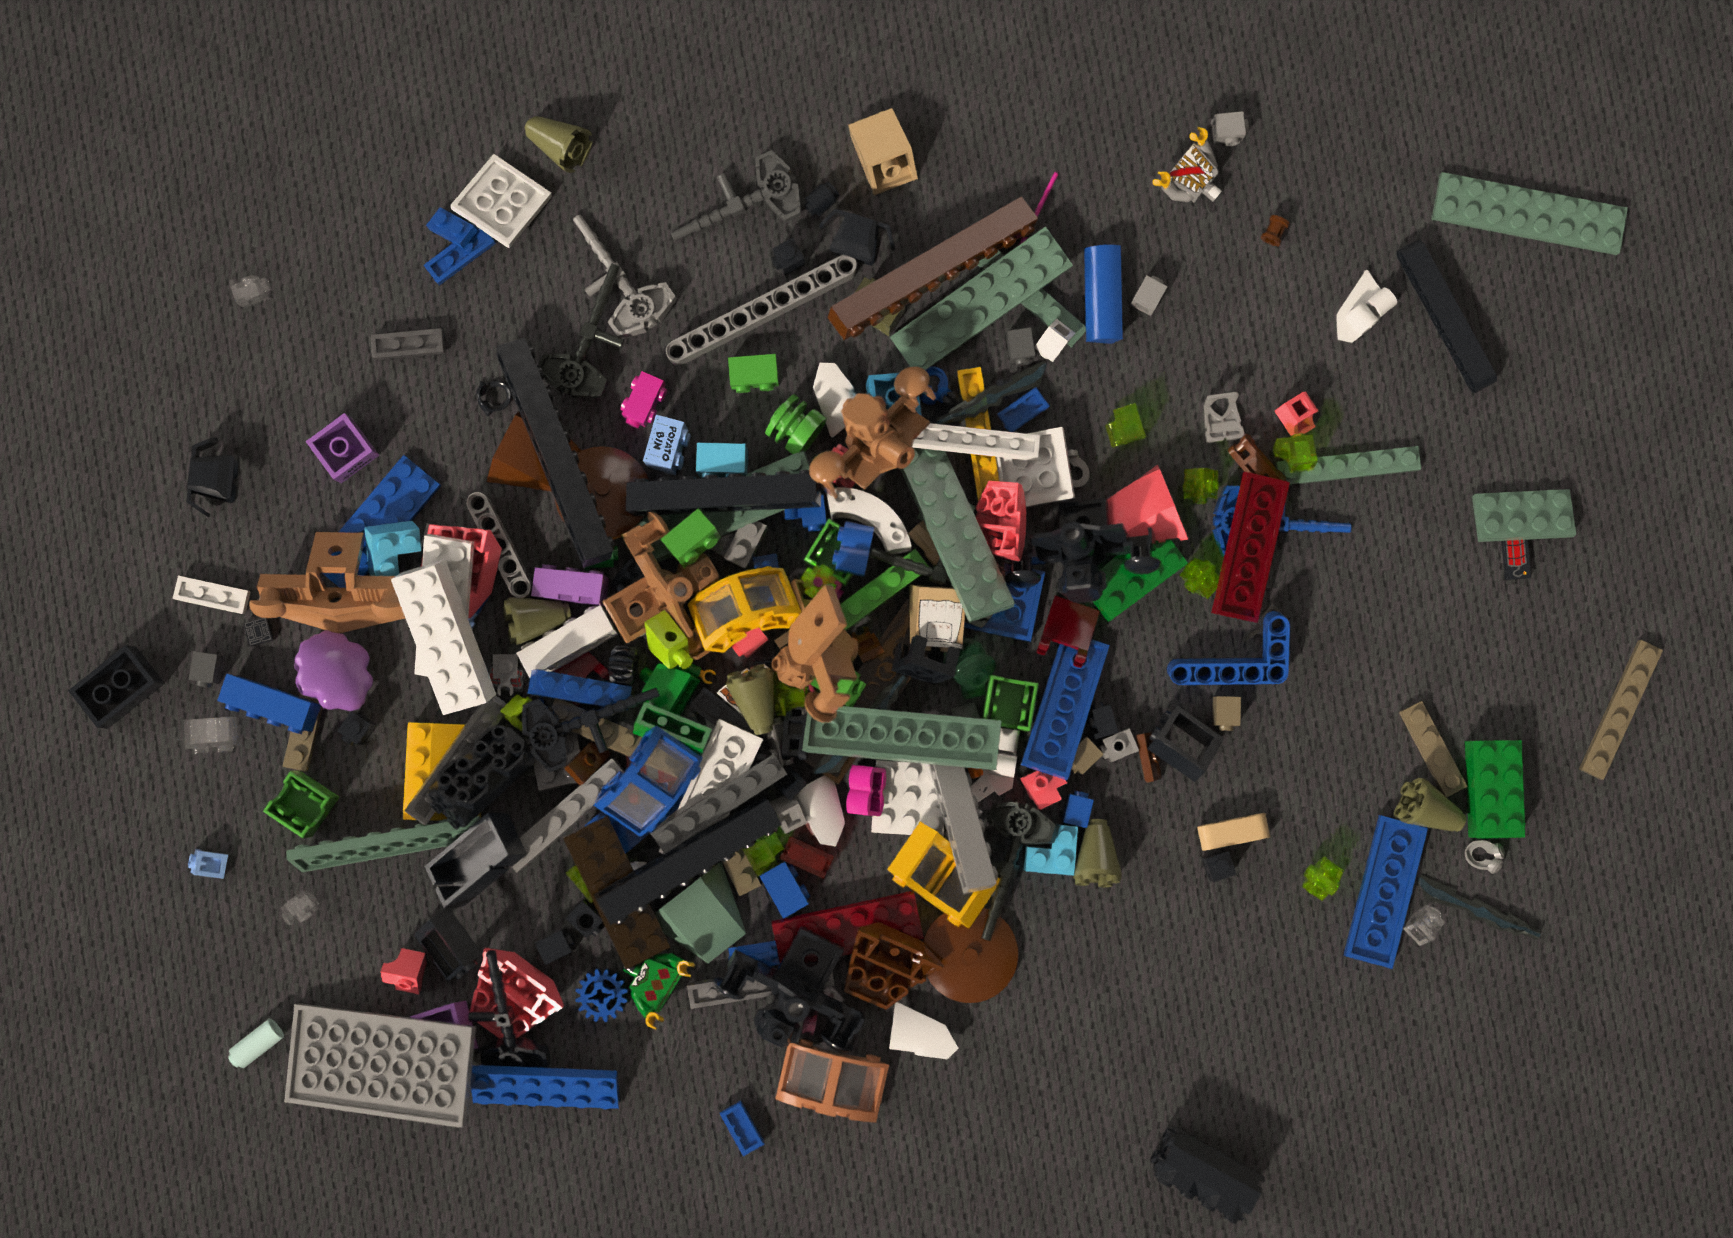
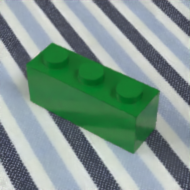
[633,702,712,757]

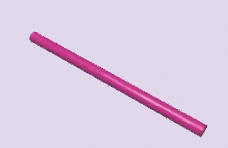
[1018,172,1058,246]

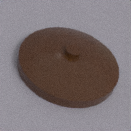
[554,447,648,539]
[923,905,1018,1003]

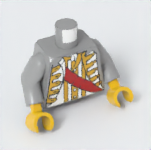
[1153,127,1222,202]

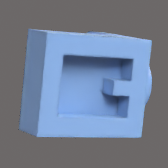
[188,849,228,879]

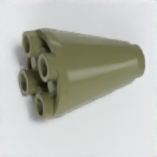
[503,597,571,645]
[726,664,774,735]
[1394,778,1466,832]
[1073,819,1122,887]

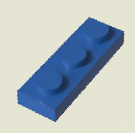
[424,226,496,286]

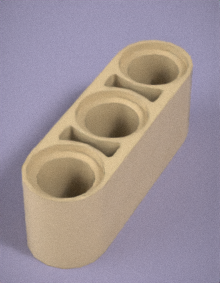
[1197,813,1270,850]

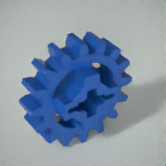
[575,968,629,1022]

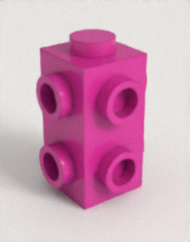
[621,371,667,428]

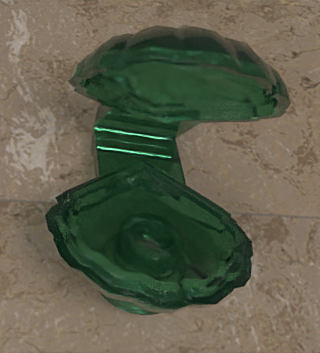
[943,638,996,700]

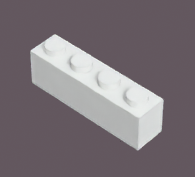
[517,605,618,678]

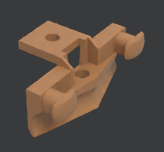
[249,532,406,633]

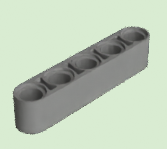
[466,492,533,598]

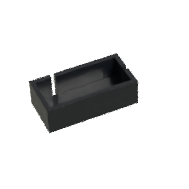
[424,813,527,908]

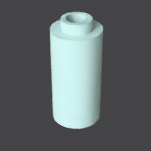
[228,1018,284,1068]

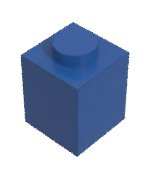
[1061,791,1094,828]

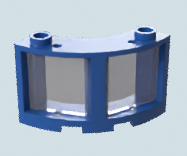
[593,725,703,837]

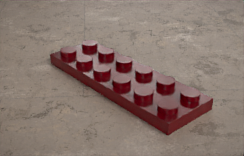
[1211,472,1290,623]
[772,891,923,963]

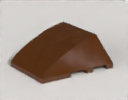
[486,411,582,492]
[844,922,944,1010]

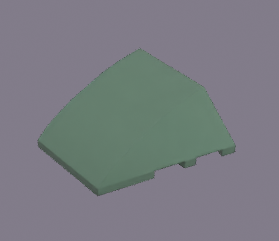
[654,861,746,963]

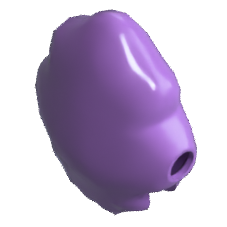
[294,630,373,711]

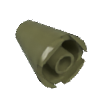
[525,116,592,173]

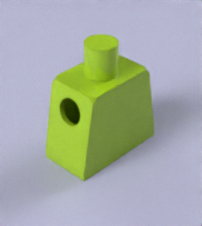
[645,610,693,669]

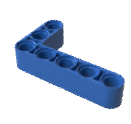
[1167,611,1290,685]

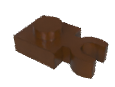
[852,626,884,663]

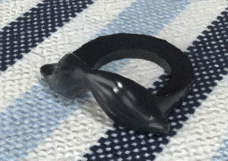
[476,381,511,417]

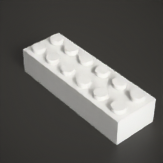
[391,559,496,715]

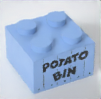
[643,415,691,475]

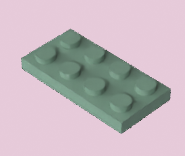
[1472,489,1576,542]

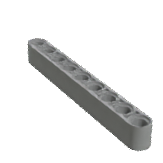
[666,255,857,366]

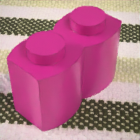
[846,765,886,817]

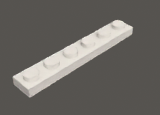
[912,423,1040,461]

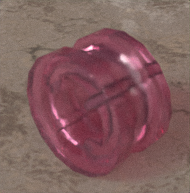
[801,1013,818,1036]

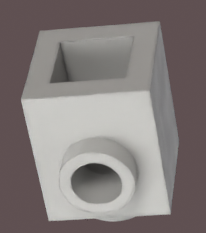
[1211,111,1249,146]

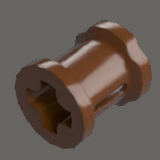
[1261,215,1289,246]

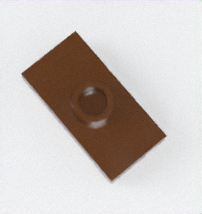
[1136,732,1162,783]
[564,740,611,786]

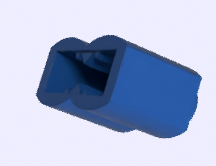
[832,521,874,577]

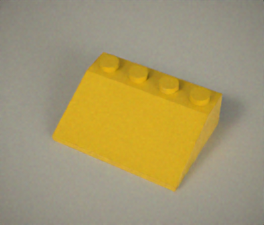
[403,722,481,821]

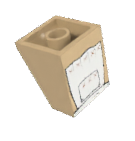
[909,584,965,652]

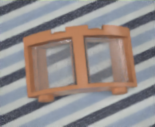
[775,1039,889,1123]

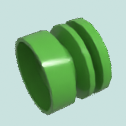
[765,394,827,455]

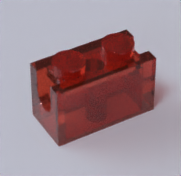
[780,835,835,879]

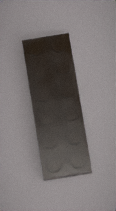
[562,816,670,970]

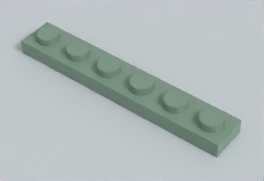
[978,250,1086,348]
[1275,446,1421,485]

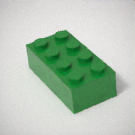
[1092,539,1188,622]
[1465,740,1525,838]

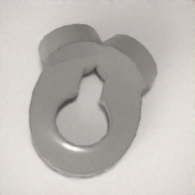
[1067,450,1090,488]
[1465,840,1505,874]

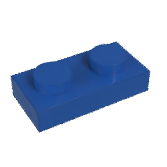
[426,207,478,249]

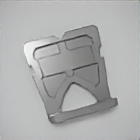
[1203,392,1245,443]

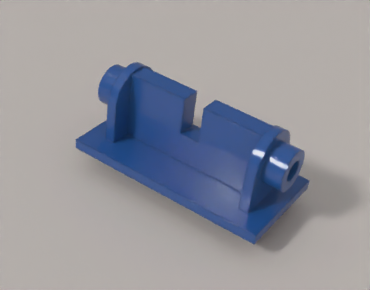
[728,941,780,966]

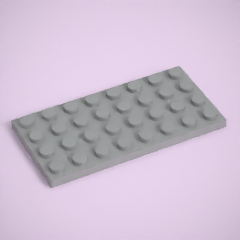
[284,1003,476,1128]

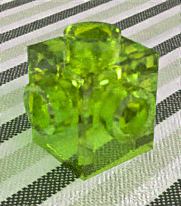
[1183,468,1219,504]
[1179,558,1219,599]
[801,564,837,598]
[1302,857,1344,901]

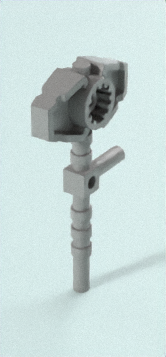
[573,215,677,338]

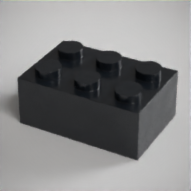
[68,645,165,729]

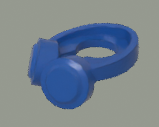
[921,366,952,405]

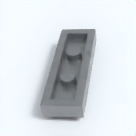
[371,328,445,360]

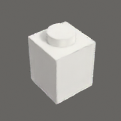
[1034,319,1075,362]

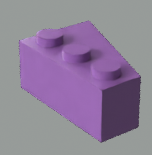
[531,564,609,607]

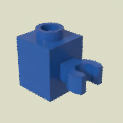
[784,495,826,532]

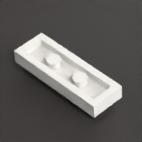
[173,576,251,615]

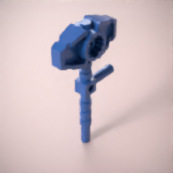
[1212,485,1351,557]

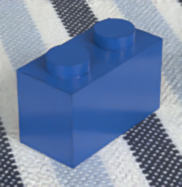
[760,861,811,919]

